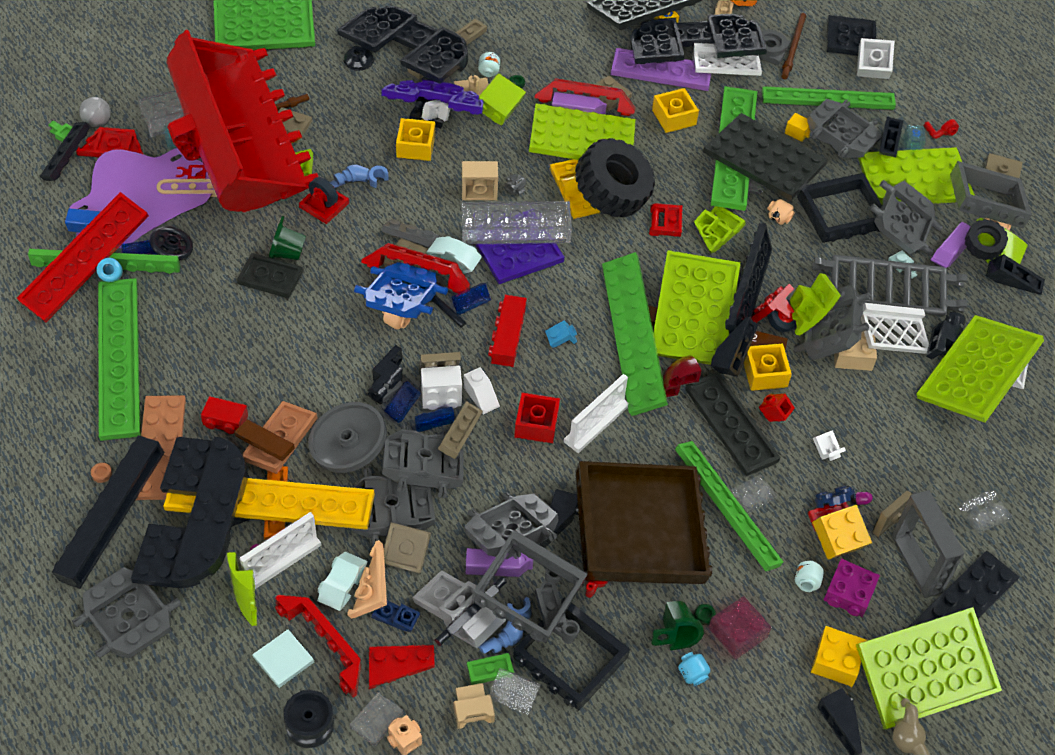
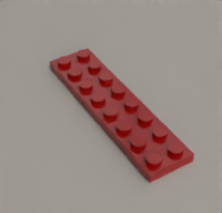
[16,192,149,323]

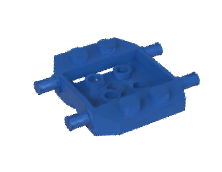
[354,262,448,318]

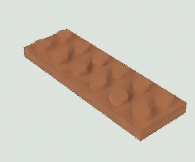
[136,395,186,500]

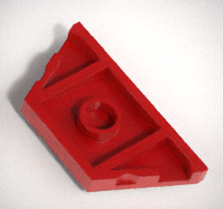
[76,127,144,157]

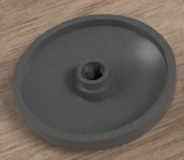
[309,402,387,473]

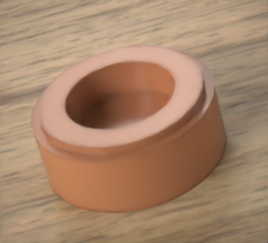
[91,463,112,483]

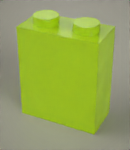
[479,73,526,125]

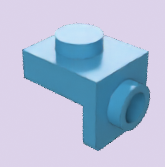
[545,320,577,348]

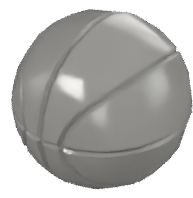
[79,97,111,127]

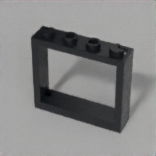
[797,173,882,243]
[513,597,630,711]

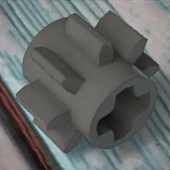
[505,173,527,195]

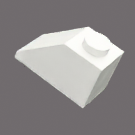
[463,367,500,414]

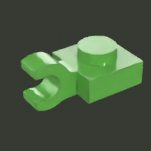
[48,121,72,142]

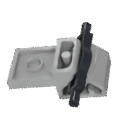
[412,570,507,648]

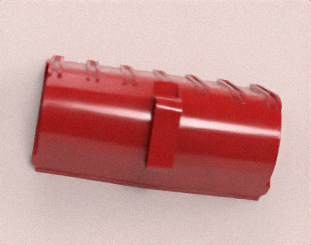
[166,30,319,213]

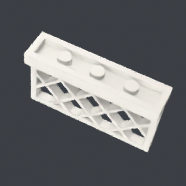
[692,43,762,76]
[861,303,929,354]
[564,374,629,453]
[240,512,321,589]

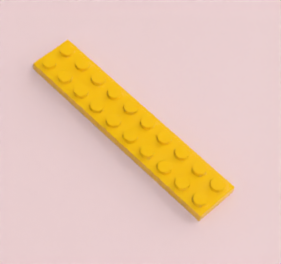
[163,478,375,530]

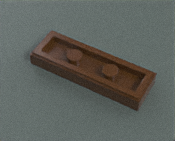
[235,419,295,461]

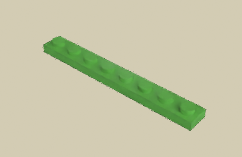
[762,87,896,110]
[28,249,180,274]
[675,441,783,572]

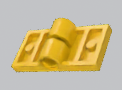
[550,159,601,219]

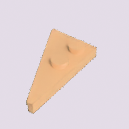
[348,540,387,618]

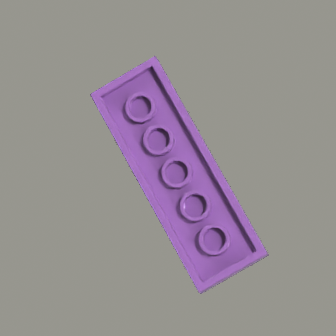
[611,48,711,91]

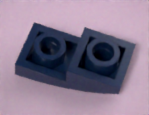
[371,600,420,632]

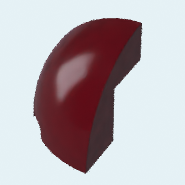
[662,355,701,397]

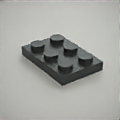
[237,253,303,299]

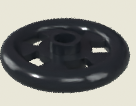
[149,226,193,261]

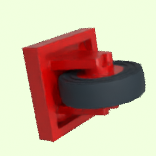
[299,177,349,224]
[752,284,797,332]

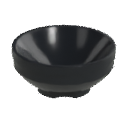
[344,46,374,71]

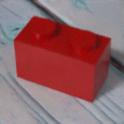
[201,396,248,434]

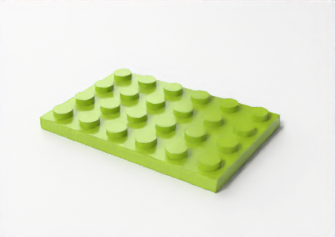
[529,104,635,160]
[858,147,975,205]
[653,250,740,365]
[916,315,1044,423]
[856,607,1002,729]

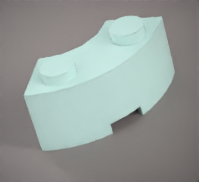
[426,236,482,274]
[317,552,367,611]

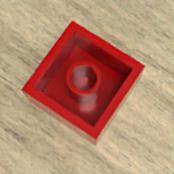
[515,393,560,443]

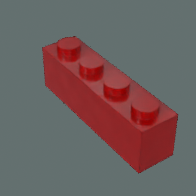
[488,295,527,367]

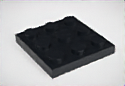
[827,15,876,56]

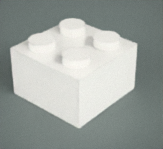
[857,38,894,79]
[421,366,462,410]

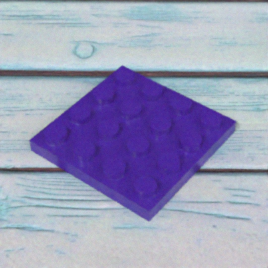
[468,207,565,284]

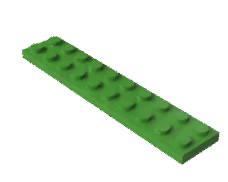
[711,86,757,211]
[602,252,668,416]
[98,278,141,441]

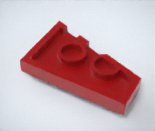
[369,645,434,690]

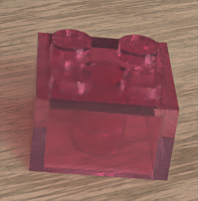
[708,596,772,660]

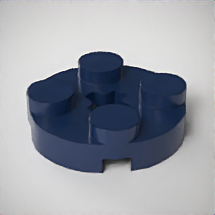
[815,485,856,508]

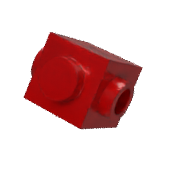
[759,393,795,422]

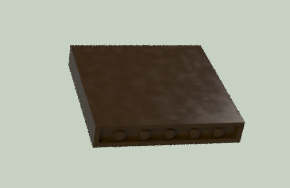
[575,461,712,584]

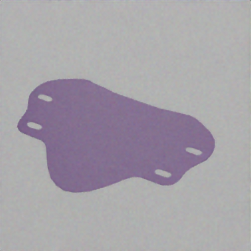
[70,148,214,249]

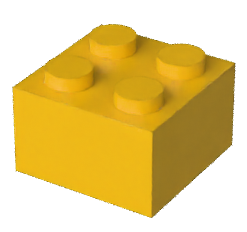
[652,88,699,133]
[396,118,435,161]
[743,343,792,391]
[812,505,872,560]
[811,626,867,687]

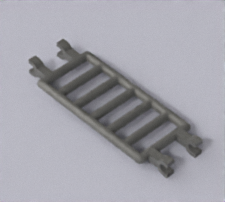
[812,255,967,316]

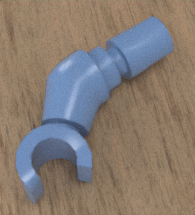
[330,164,388,188]
[478,597,531,654]

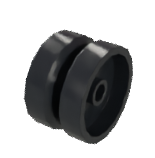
[283,690,334,748]

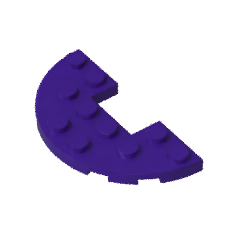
[381,80,483,115]

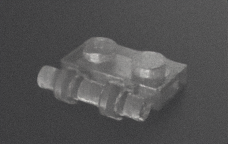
[959,491,1012,534]

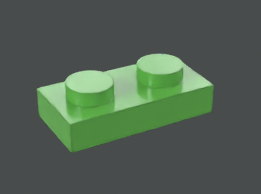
[467,653,514,685]

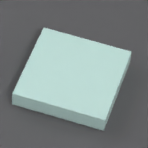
[253,629,314,688]

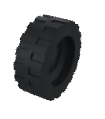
[965,219,1008,260]

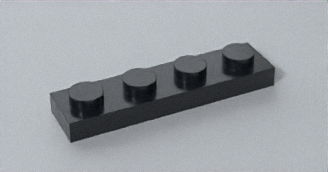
[40,122,91,181]

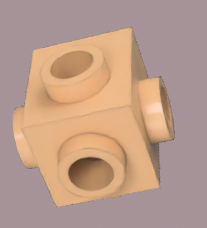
[387,715,422,755]

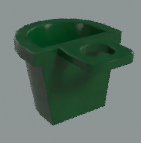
[269,215,306,261]
[651,601,704,651]

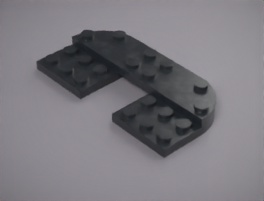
[337,5,468,84]
[631,14,767,64]
[131,436,248,588]

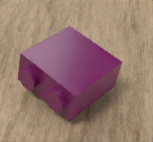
[824,559,880,617]

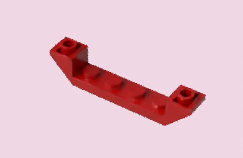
[535,78,636,116]
[361,243,470,294]
[275,595,361,698]

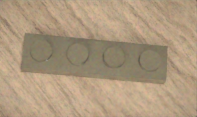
[438,401,483,459]

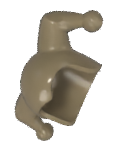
[893,698,930,755]

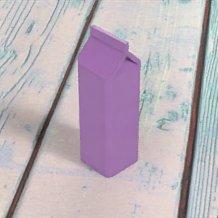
[552,92,607,115]
[931,222,971,268]
[466,548,533,577]

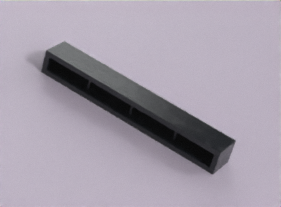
[52,435,165,589]

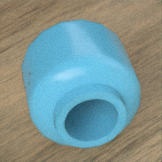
[97,258,123,282]
[678,652,710,686]

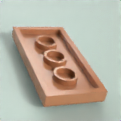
[242,401,317,474]

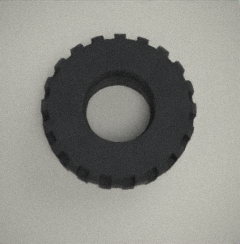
[575,138,655,217]

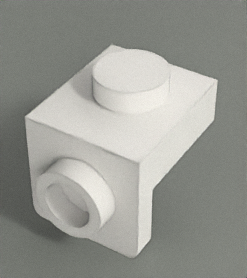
[422,99,451,122]
[813,430,846,461]

